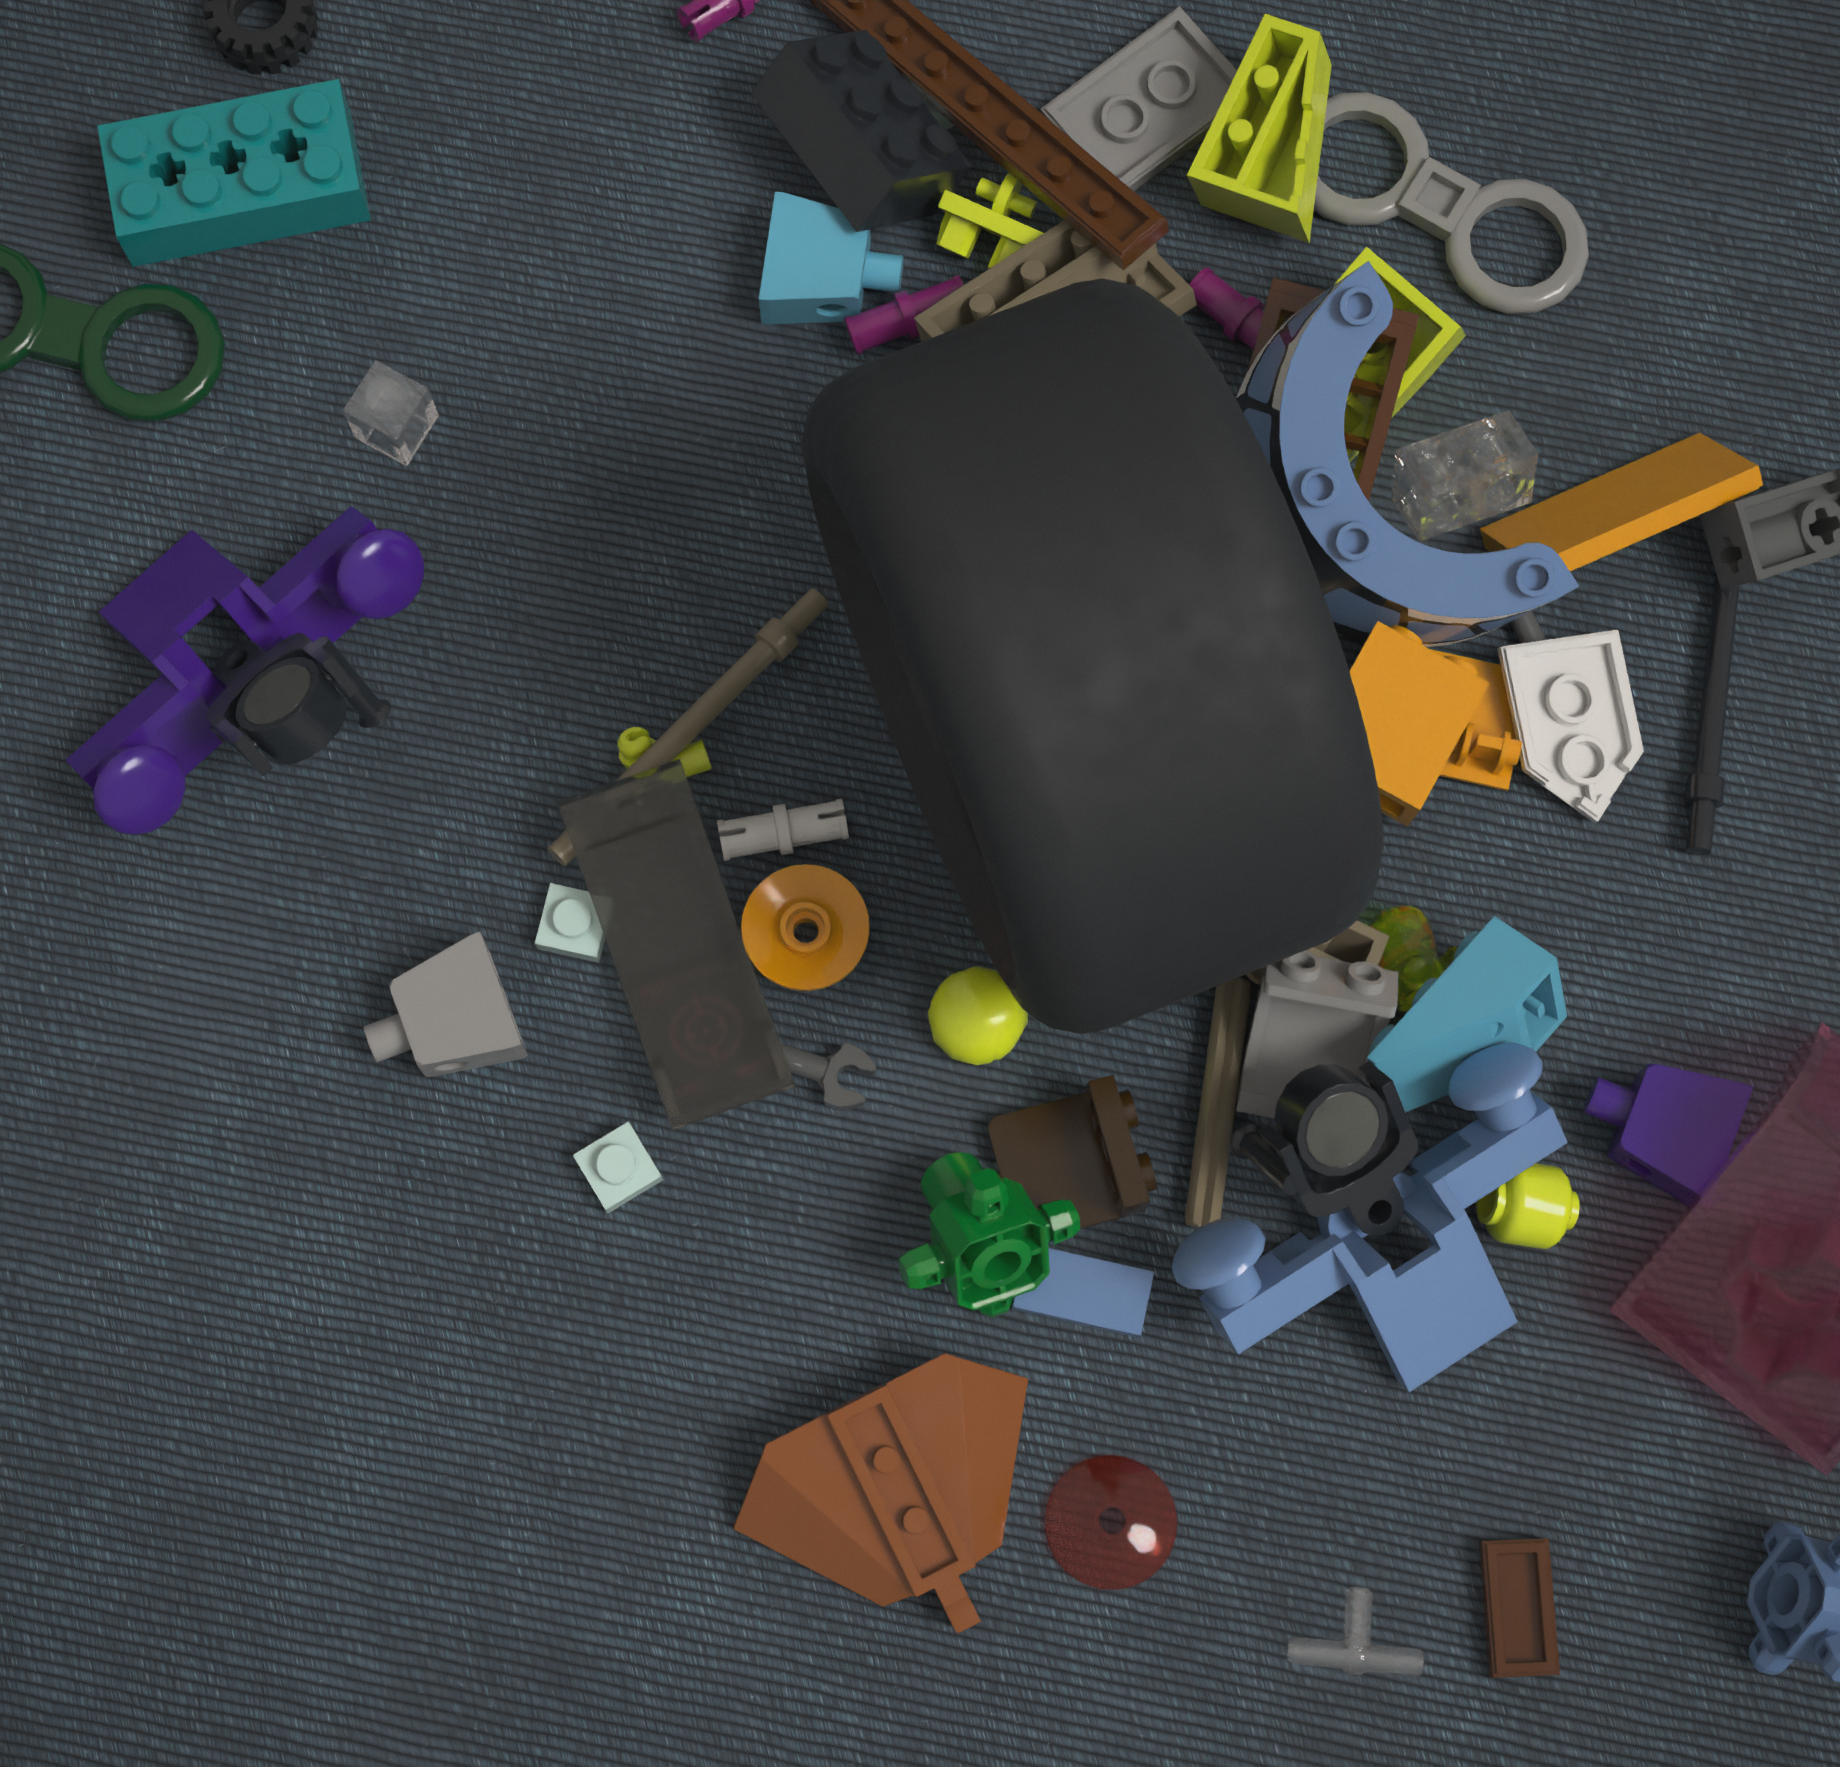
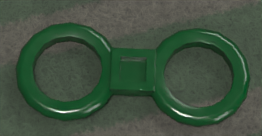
[0,243,225,422]

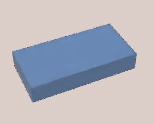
[1012,1248,1154,1338]

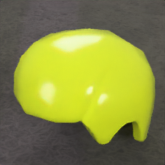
[928,966,1028,1066]

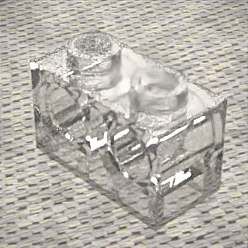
[1392,410,1538,542]

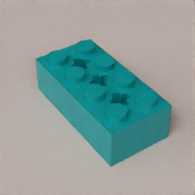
[97,79,371,267]

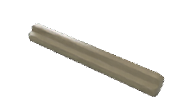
[1184,977,1252,1229]

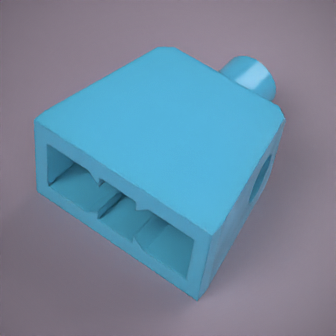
[759,191,904,324]

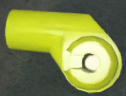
[617,727,712,786]

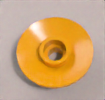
[741,864,870,991]

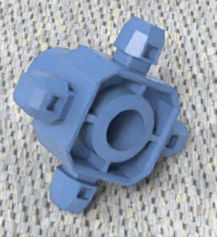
[1747,1521,1840,1683]

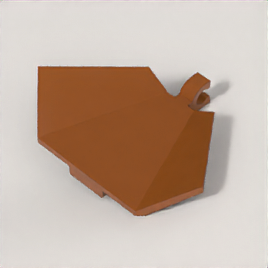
[733,1352,1028,1634]

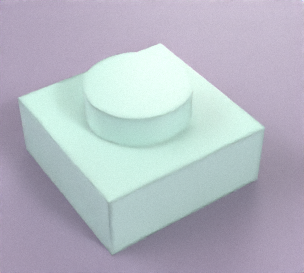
[535,883,615,963]
[573,1121,663,1213]

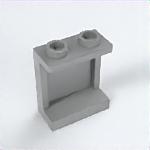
[1236,950,1398,1118]

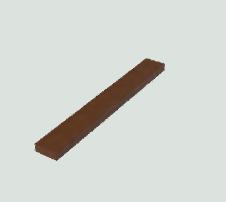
[809,0,1169,271]

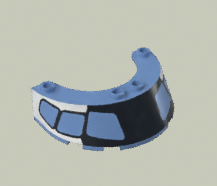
[1236,261,1579,648]

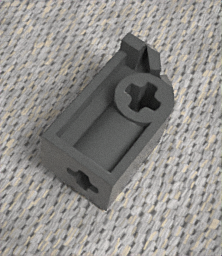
[1700,468,1840,589]

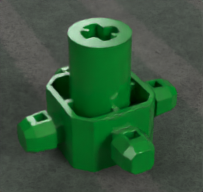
[898,1152,1080,1318]

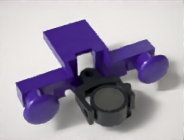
[66,506,424,835]

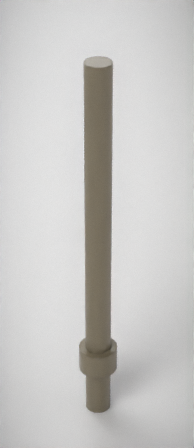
[547,588,829,866]

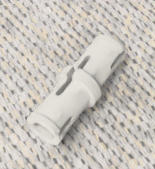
[717,798,849,861]

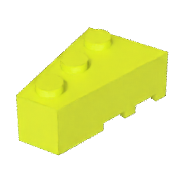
[1187,14,1332,243]

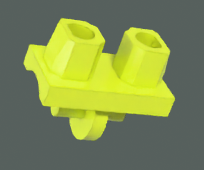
[936,173,1044,268]

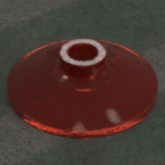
[1045,1455,1177,1590]

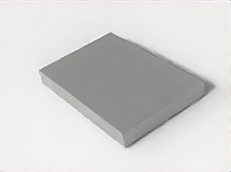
[1040,6,1237,191]

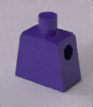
[1583,1064,1753,1210]

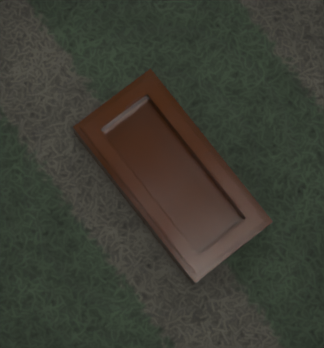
[1479,1538,1560,1678]

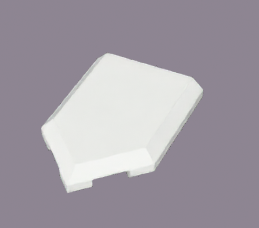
[1497,630,1644,823]

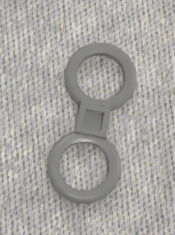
[1314,92,1589,314]

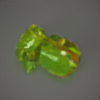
[1369,905,1457,1012]

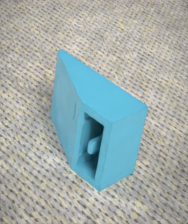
[1367,916,1567,1112]

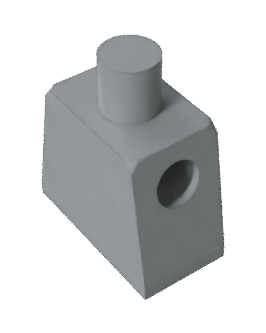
[363,932,528,1077]

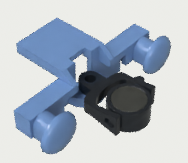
[1172,1042,1568,1392]

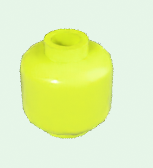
[1476,1163,1580,1249]

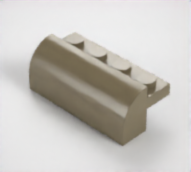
[914,220,1197,342]

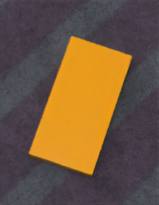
[1480,433,1763,572]

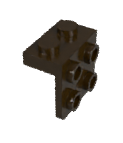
[988,1075,1157,1229]

